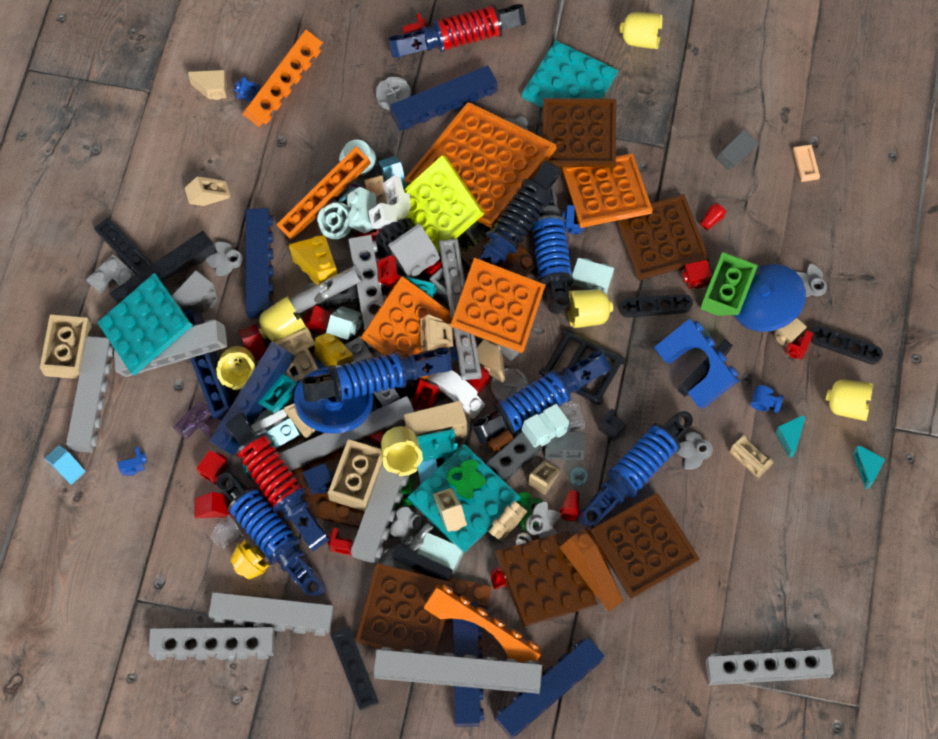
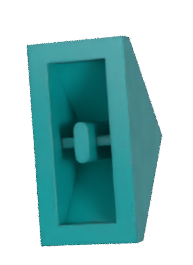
[259,374,298,413]
[775,416,806,458]
[853,446,885,489]

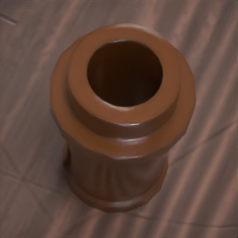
[487,429,513,452]

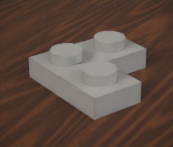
[86,255,136,294]

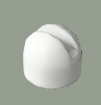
[516,532,532,545]

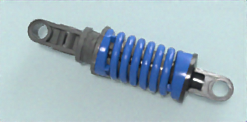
[531,184,574,314]

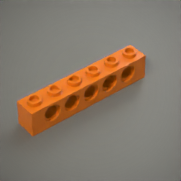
[242,30,323,127]
[277,146,371,241]

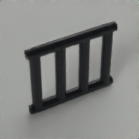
[539,328,626,405]

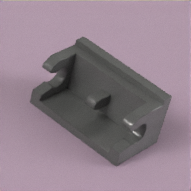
[716,129,759,170]
[545,431,585,461]

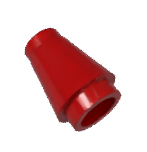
[700,203,726,231]
[560,490,580,521]

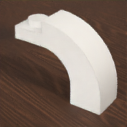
[368,175,410,230]
[426,370,486,419]

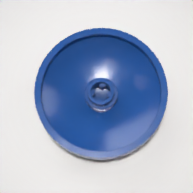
[734,264,806,332]
[294,367,373,434]

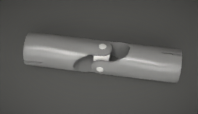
[289,266,363,315]

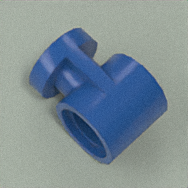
[750,385,784,413]

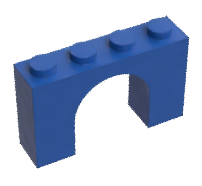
[654,319,740,409]

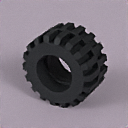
[374,218,416,259]

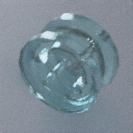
[570,467,588,487]

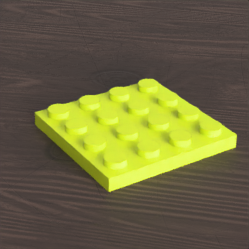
[404,155,485,254]

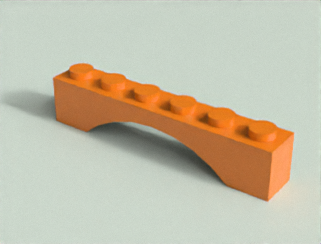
[424,584,541,663]

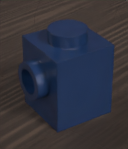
[303,463,334,495]

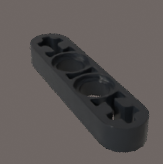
[619,294,693,318]
[811,326,883,365]
[678,339,733,397]

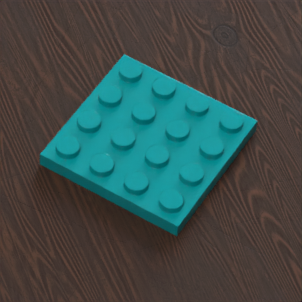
[521,40,619,108]
[97,273,193,376]
[408,444,520,554]

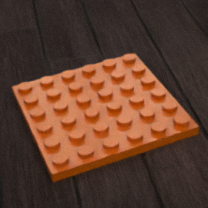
[404,102,557,229]

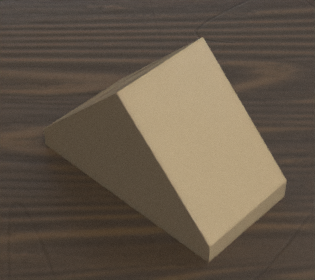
[528,460,561,495]

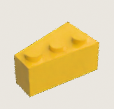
[289,235,338,285]

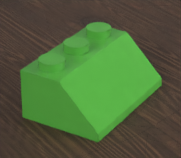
[701,252,758,316]

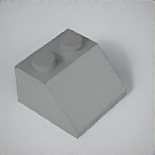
[388,224,440,278]
[172,271,218,313]

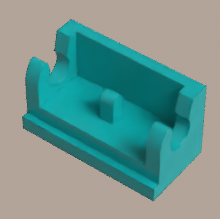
[417,429,458,462]

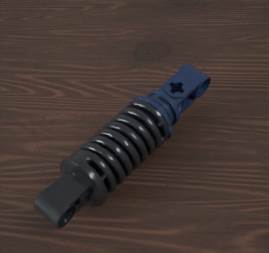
[465,160,562,282]

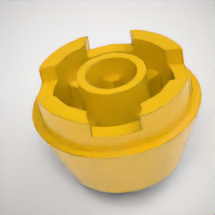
[230,539,271,579]

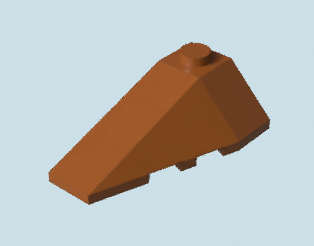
[559,528,623,612]

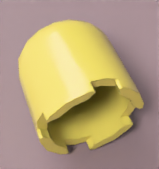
[620,12,663,49]
[567,290,613,328]
[258,296,307,342]
[217,346,256,390]
[826,379,873,421]
[381,426,423,476]

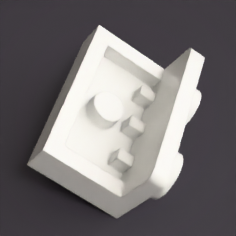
[251,409,287,435]

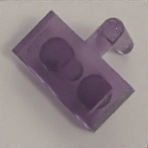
[172,401,214,441]

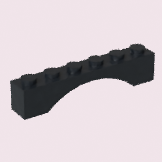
[109,231,216,306]

